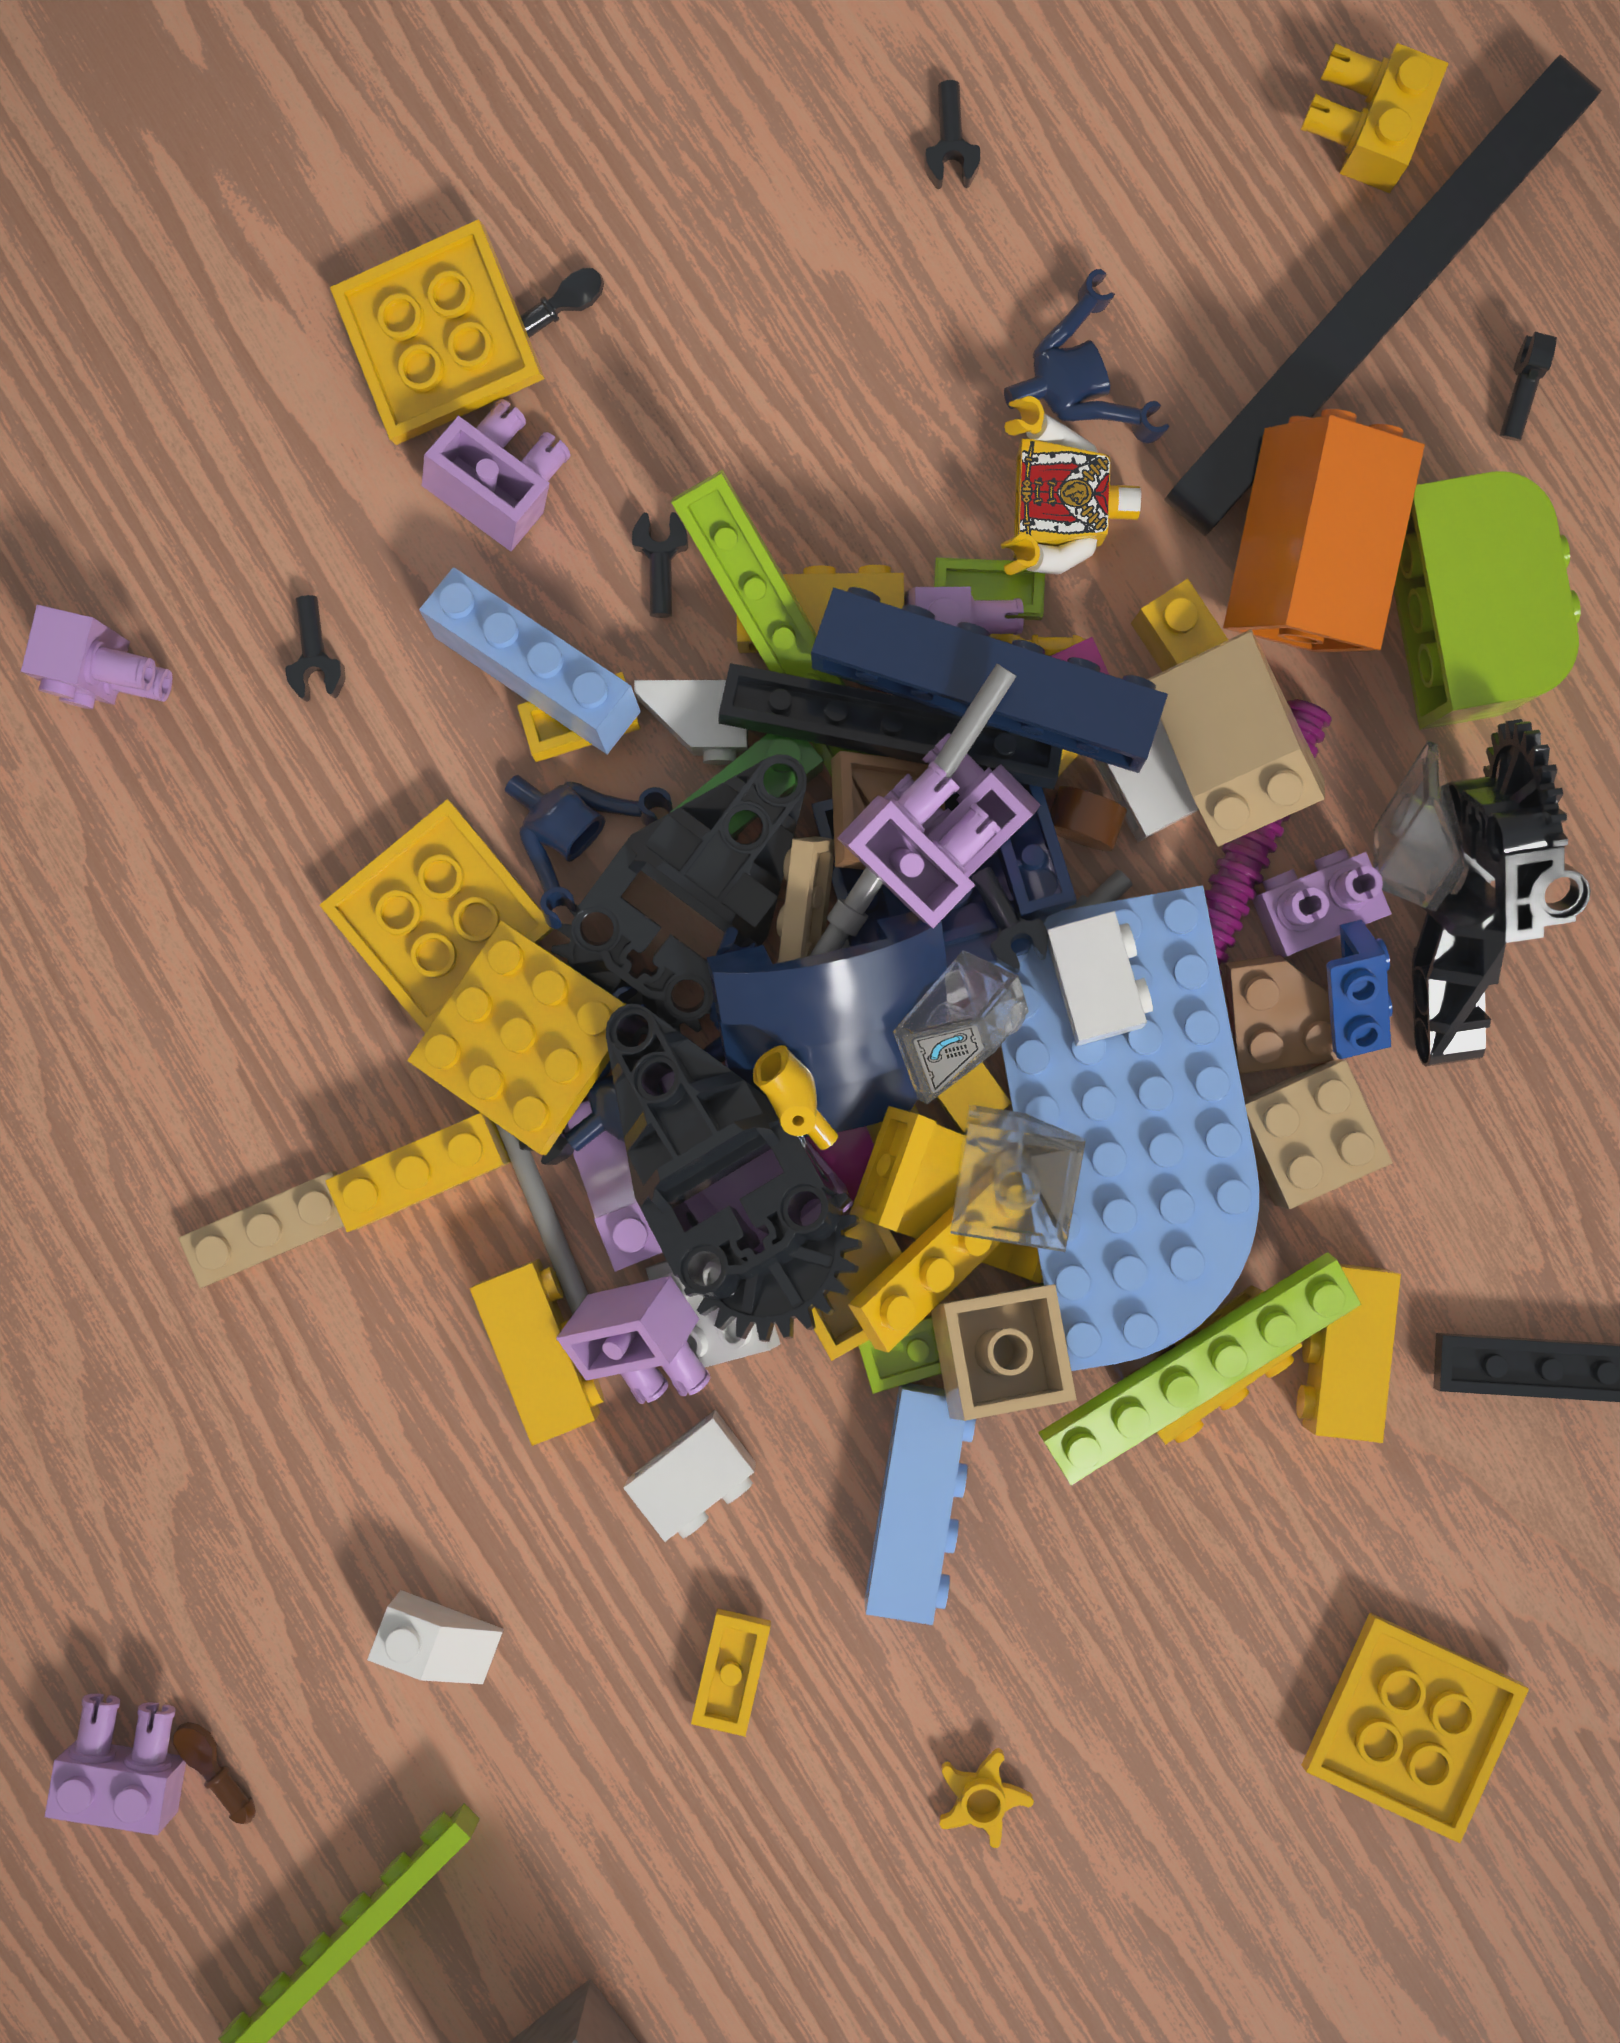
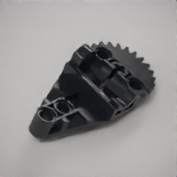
[1412,719,1591,1067]
[551,754,807,1047]
[606,1004,862,1342]

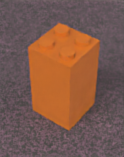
[1223,409,1425,652]

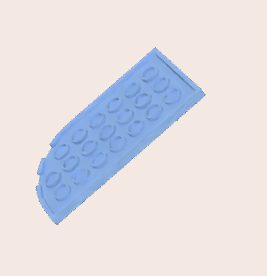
[987,885,1259,1371]

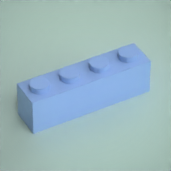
[419,567,641,755]
[864,1383,976,1625]

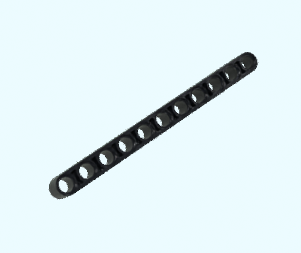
[1164,54,1602,536]

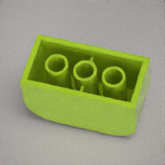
[1394,471,1581,730]

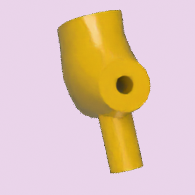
[753,1045,838,1150]

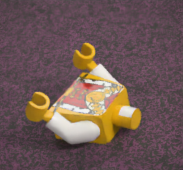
[1001,396,1141,575]

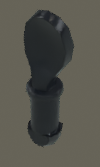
[520,268,604,338]

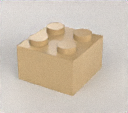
[1244,1060,1393,1209]
[931,1284,1077,1421]

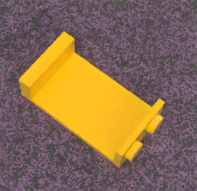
[850,1106,1042,1283]

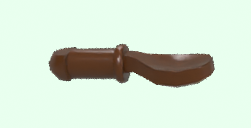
[173,1722,256,1824]

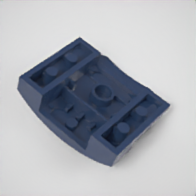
[811,783,1077,976]
[707,912,950,1137]

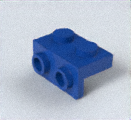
[1326,920,1393,1059]

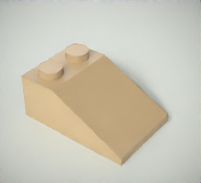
[1147,629,1325,847]

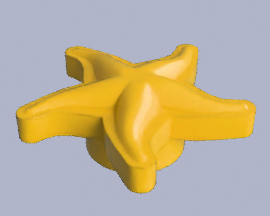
[939,1748,1034,1848]

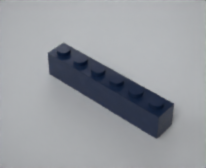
[811,587,1168,773]

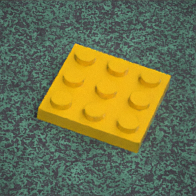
[330,219,545,445]
[319,799,555,1033]
[407,921,626,1156]
[1301,1613,1529,1843]

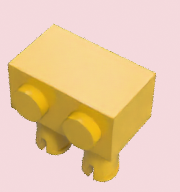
[1300,43,1449,194]

